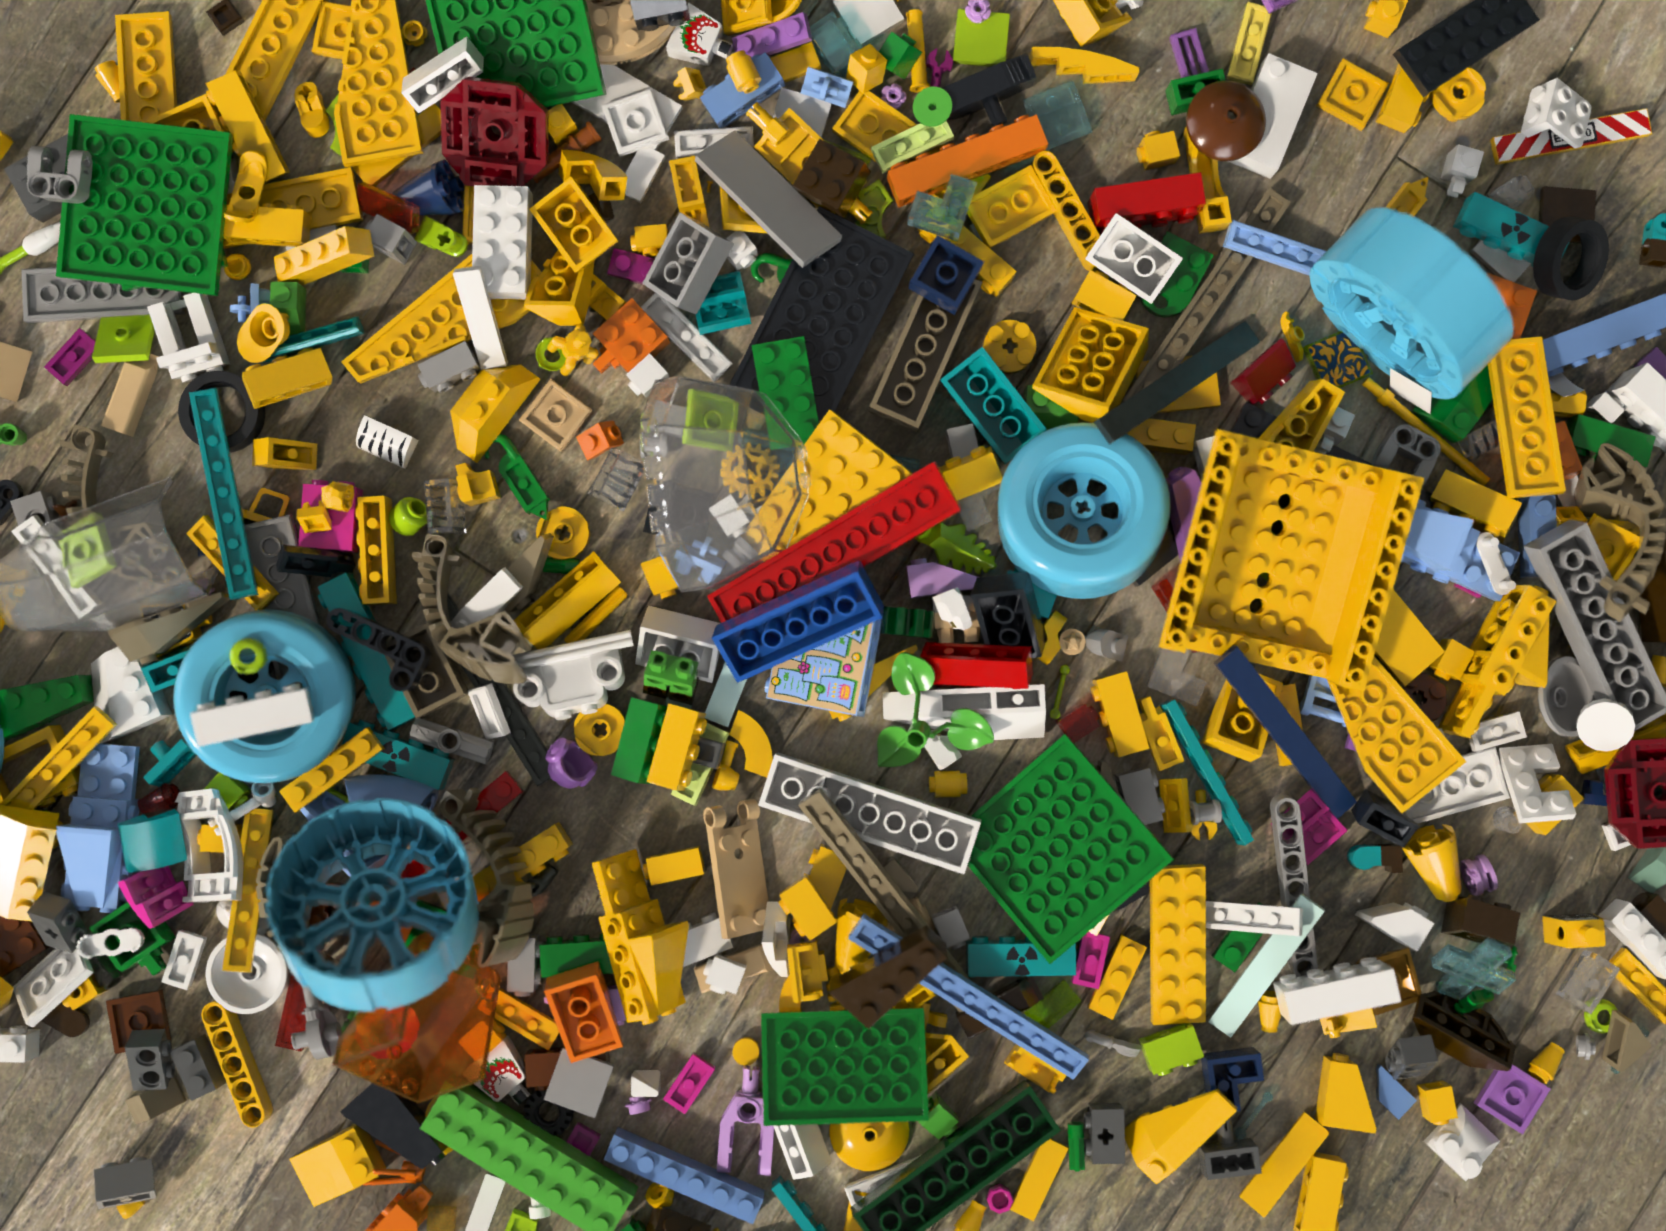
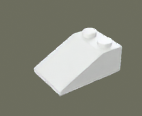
[1085,213,1183,304]

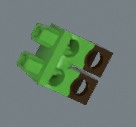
[643,650,699,705]

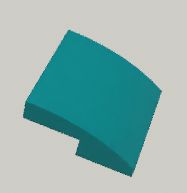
[696,271,752,335]
[117,809,187,873]

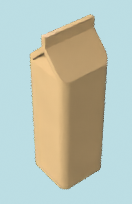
[101,354,159,437]
[694,943,773,993]

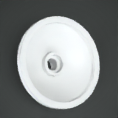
[206,933,288,1014]

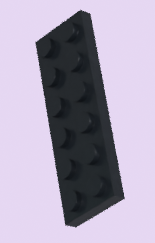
[1393,0,1540,97]

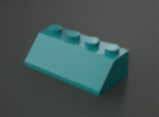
[940,347,1047,466]

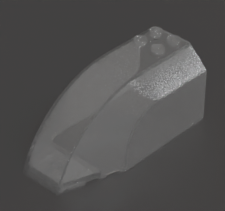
[0,477,219,632]

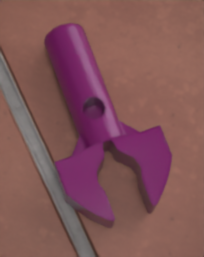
[926,48,953,87]

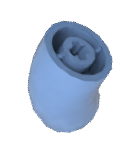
[344,774,439,811]

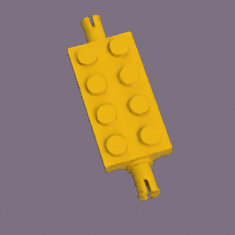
[746,102,873,225]

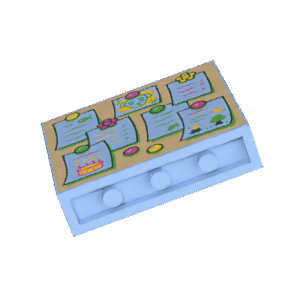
[765,619,882,717]

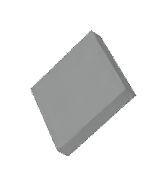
[544,1046,614,1118]

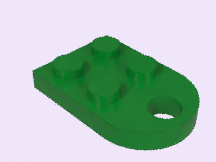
[1139,231,1214,317]

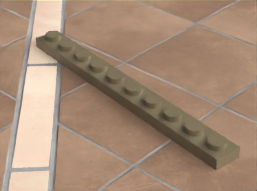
[1122,188,1291,403]
[798,788,971,1013]

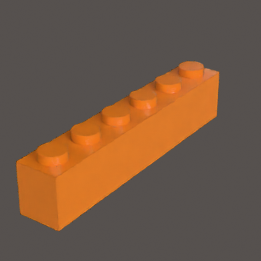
[887,114,1048,208]

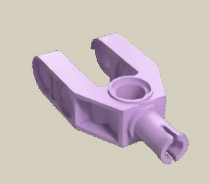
[717,1066,774,1176]

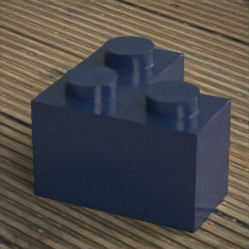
[1201,1047,1264,1112]

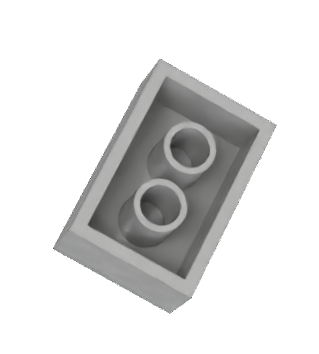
[642,212,734,314]

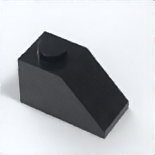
[1351,789,1419,848]

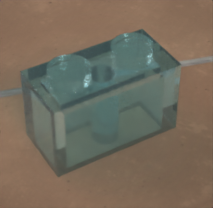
[809,11,863,77]

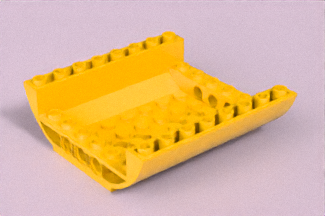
[1159,429,1424,691]

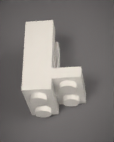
[147,293,230,383]

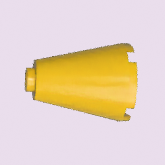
[1402,824,1462,902]
[834,898,889,974]

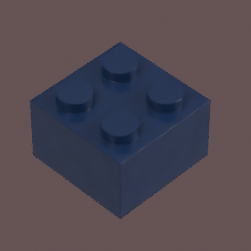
[908,235,984,315]

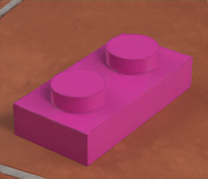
[1071,932,1110,989]
[663,1052,716,1114]

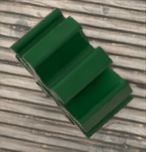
[880,606,935,638]

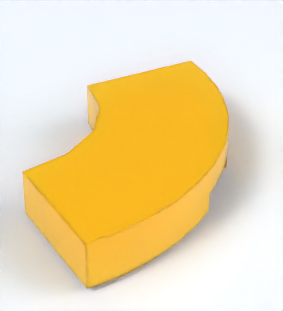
[729,710,773,778]

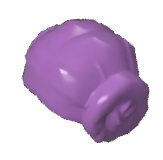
[545,738,598,789]

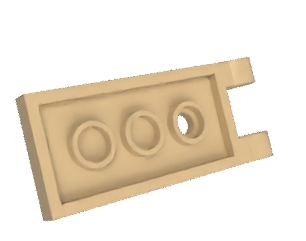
[703,799,769,939]

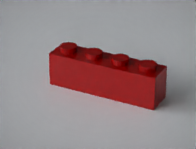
[920,642,1033,690]

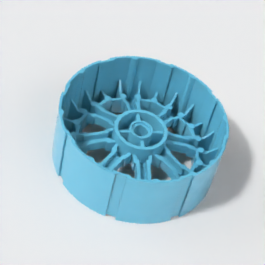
[1310,207,1513,399]
[266,798,479,1011]

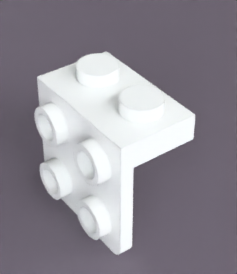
[1521,78,1592,149]

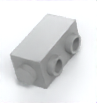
[418,341,481,393]
[507,934,543,996]

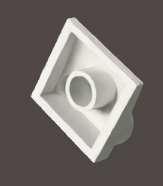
[1423,1103,1500,1181]

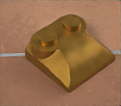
[1355,947,1422,1016]

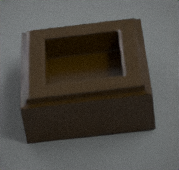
[206,0,245,36]

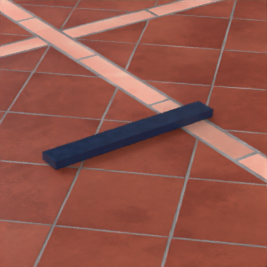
[1213,645,1357,819]

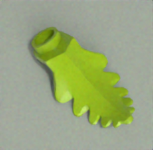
[915,522,997,574]

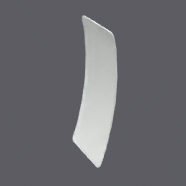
[1549,373,1584,397]

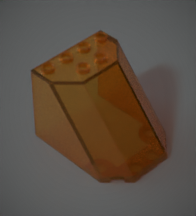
[332,932,501,1104]

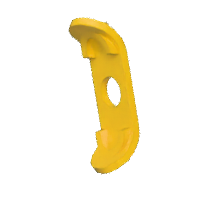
[224,150,268,224]

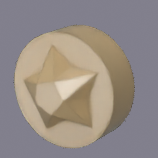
[1059,629,1086,655]

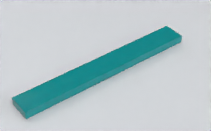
[189,388,259,600]

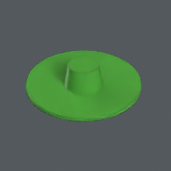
[913,86,952,127]

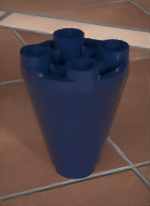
[388,160,464,217]

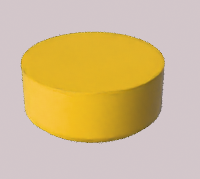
[732,1037,759,1066]

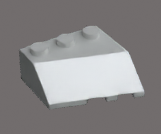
[91,647,172,744]

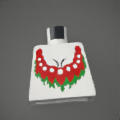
[666,3,733,66]
[464,1035,530,1105]

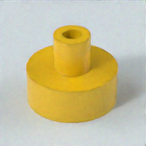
[646,1182,674,1209]

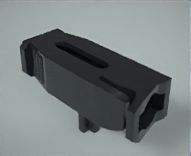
[942,53,1036,127]

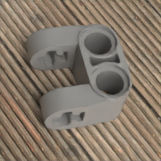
[27,146,92,204]
[1371,424,1441,487]

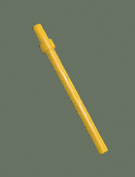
[1362,377,1490,486]

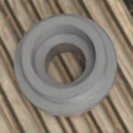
[1576,1033,1596,1060]

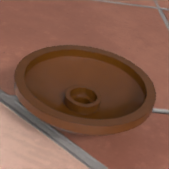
[1186,81,1266,161]

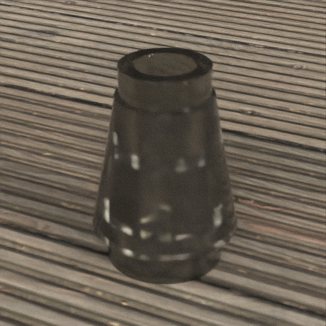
[89,955,124,990]

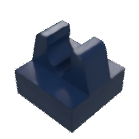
[1579,780,1607,806]

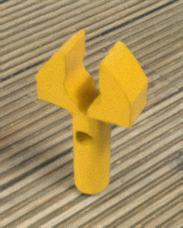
[1190,789,1217,841]

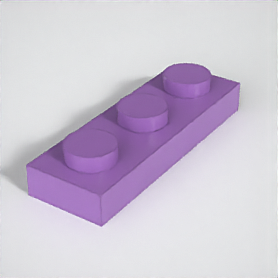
[732,12,812,57]

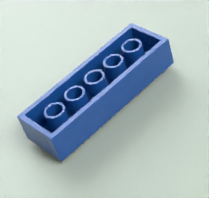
[712,560,884,683]

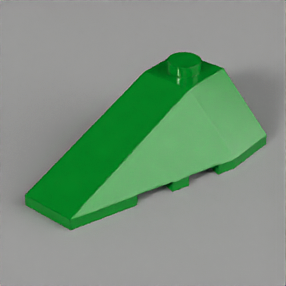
[1411,364,1493,444]

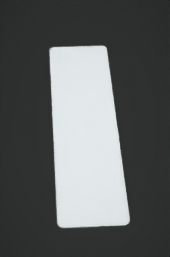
[465,1174,505,1231]

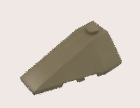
[108,592,230,665]

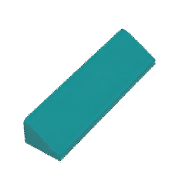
[262,316,365,363]

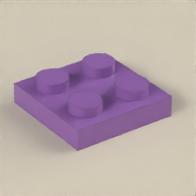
[1474,1064,1551,1134]

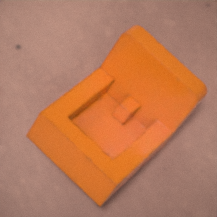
[576,420,624,460]

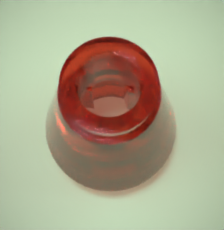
[138,783,180,814]

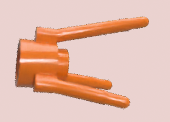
[363,1139,426,1186]

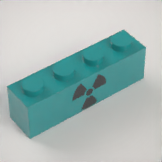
[1453,192,1569,267]
[341,719,455,790]
[966,935,1076,977]

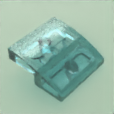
[1023,81,1092,150]

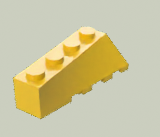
[1053,0,1132,47]

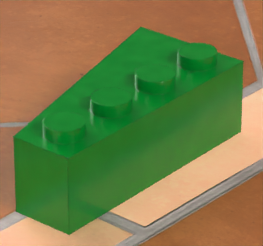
[0,675,94,743]

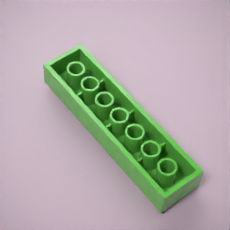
[420,1074,638,1231]

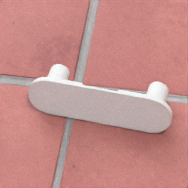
[1476,532,1516,595]

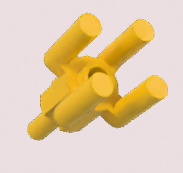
[547,324,599,376]

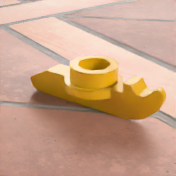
[1280,311,1304,362]

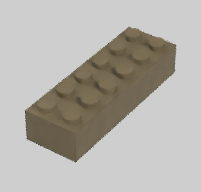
[869,280,982,432]

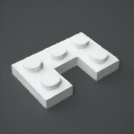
[1497,744,1576,823]

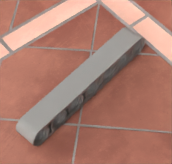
[1270,794,1318,977]

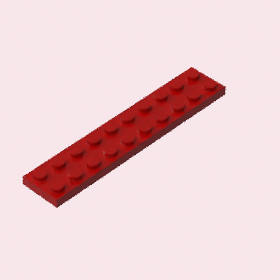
[707,462,963,623]

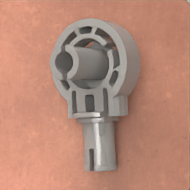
[291,984,342,1060]

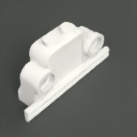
[512,630,634,720]

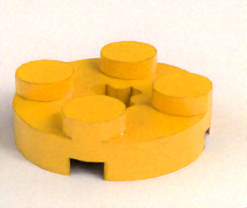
[1429,68,1486,122]
[983,320,1036,374]
[536,506,590,560]
[574,704,625,756]

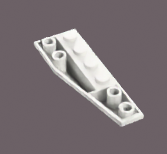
[882,684,1046,740]

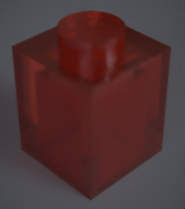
[1056,704,1100,743]

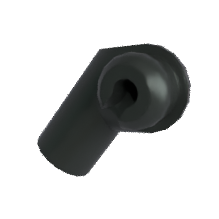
[526,864,559,897]

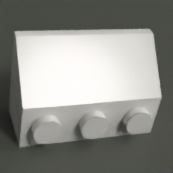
[635,606,720,683]

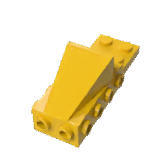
[1438,585,1556,738]
[592,849,689,1025]

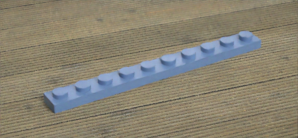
[848,914,1089,1080]

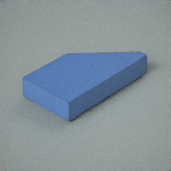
[1376,1064,1417,1120]

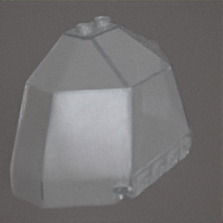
[639,376,811,592]

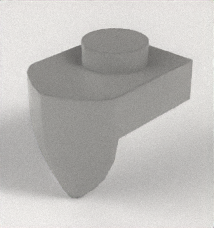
[1085,629,1128,661]

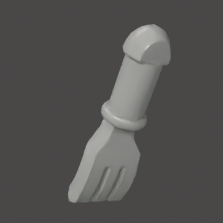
[1085,1030,1142,1057]

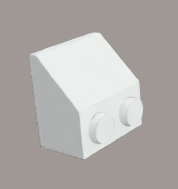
[1355,902,1434,951]

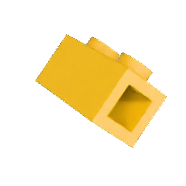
[643,846,706,885]

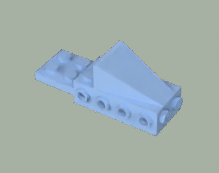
[1400,499,1520,601]
[56,743,140,913]

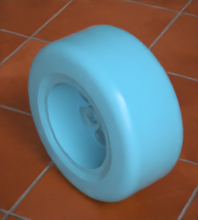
[998,422,1170,599]
[174,609,356,783]

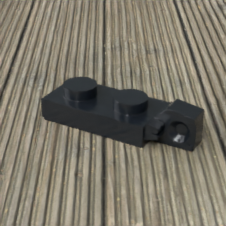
[276,545,355,577]

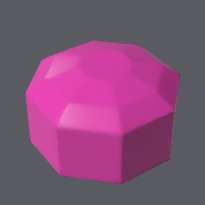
[986,1184,1013,1214]

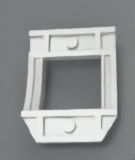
[175,789,243,903]

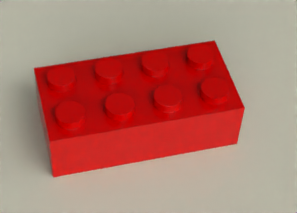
[1087,172,1206,235]

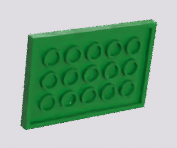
[761,1008,929,1126]

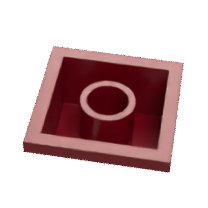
[1230,338,1296,405]

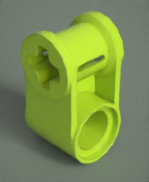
[414,215,468,257]

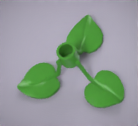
[877,652,994,767]

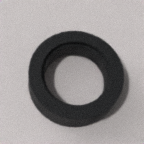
[1533,216,1609,301]
[178,371,265,453]

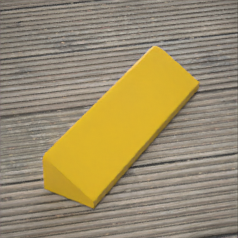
[1565,713,1666,774]
[1239,1112,1330,1217]

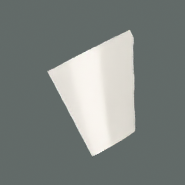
[762,902,790,977]

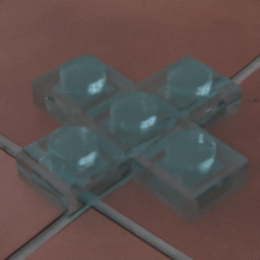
[1431,938,1516,1000]

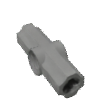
[409,718,494,764]

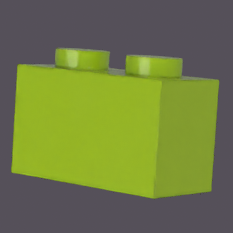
[1138,1023,1204,1076]

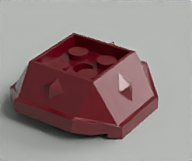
[440,77,548,187]
[1604,738,1666,849]

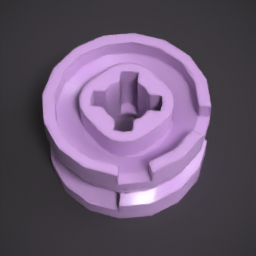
[1460,854,1498,896]

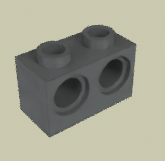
[125,1029,176,1091]
[1385,1035,1438,1080]

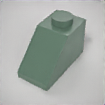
[1628,847,1666,893]

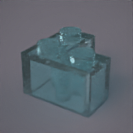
[907,174,977,242]

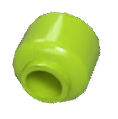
[389,497,429,536]

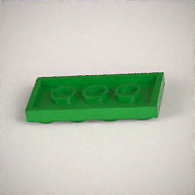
[752,336,819,451]

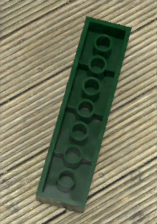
[850,1080,1061,1231]

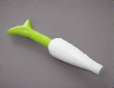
[0,222,60,275]

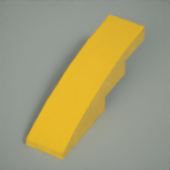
[1029,47,1139,84]
[669,155,710,228]

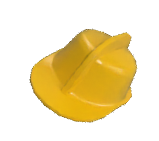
[237,303,290,363]

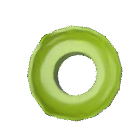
[535,337,566,371]
[229,638,268,674]
[1584,998,1618,1034]

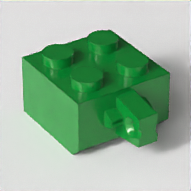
[89,902,176,975]

